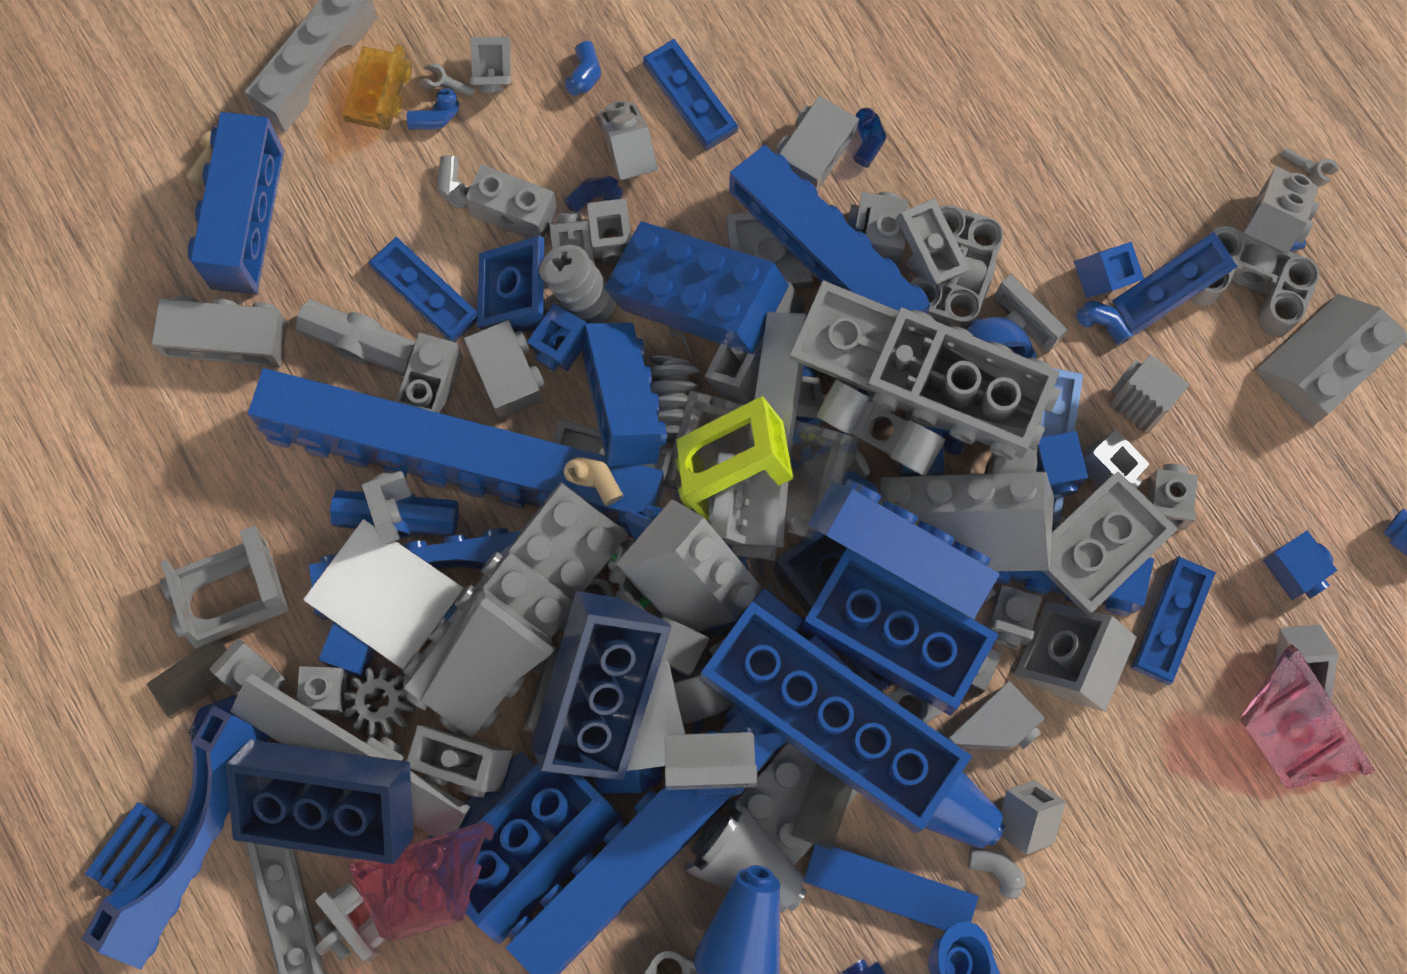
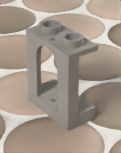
[160,525,290,648]

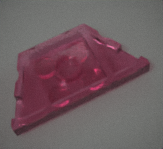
[1239,644,1376,789]
[350,821,494,942]

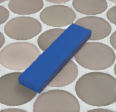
[804,841,979,931]

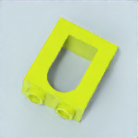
[675,396,793,521]

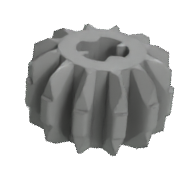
[343,667,416,739]

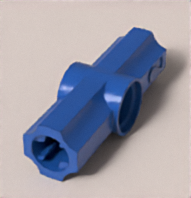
[330,490,459,538]

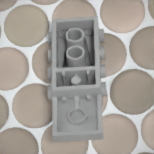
[790,280,1061,460]
[402,482,628,738]

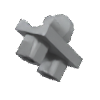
[314,882,392,962]

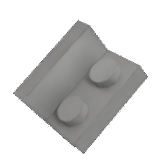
[707,453,788,548]

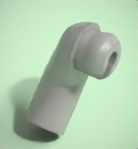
[437,155,471,208]
[968,848,1026,899]

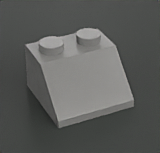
[1014,601,1137,712]

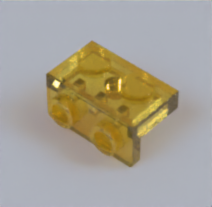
[342,44,412,131]

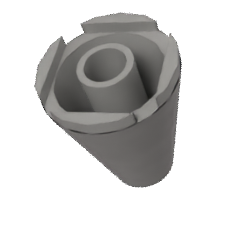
[684,799,806,913]

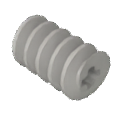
[539,245,616,324]
[650,356,700,443]

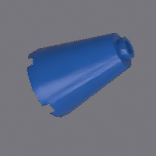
[924,771,1005,849]
[694,865,780,974]

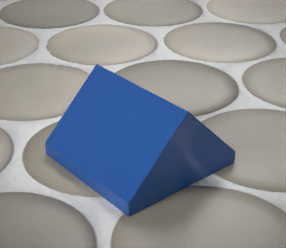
[477,236,544,332]

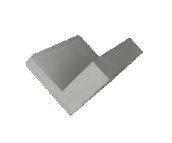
[665,732,757,790]

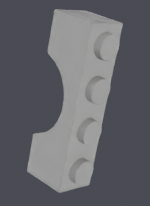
[245,0,378,132]

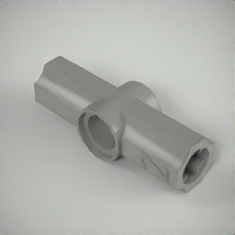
[295,299,416,376]

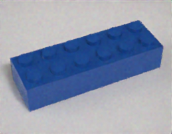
[700,601,972,833]

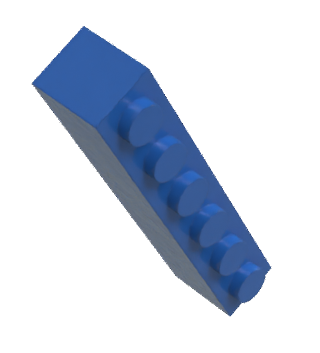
[729,145,931,314]

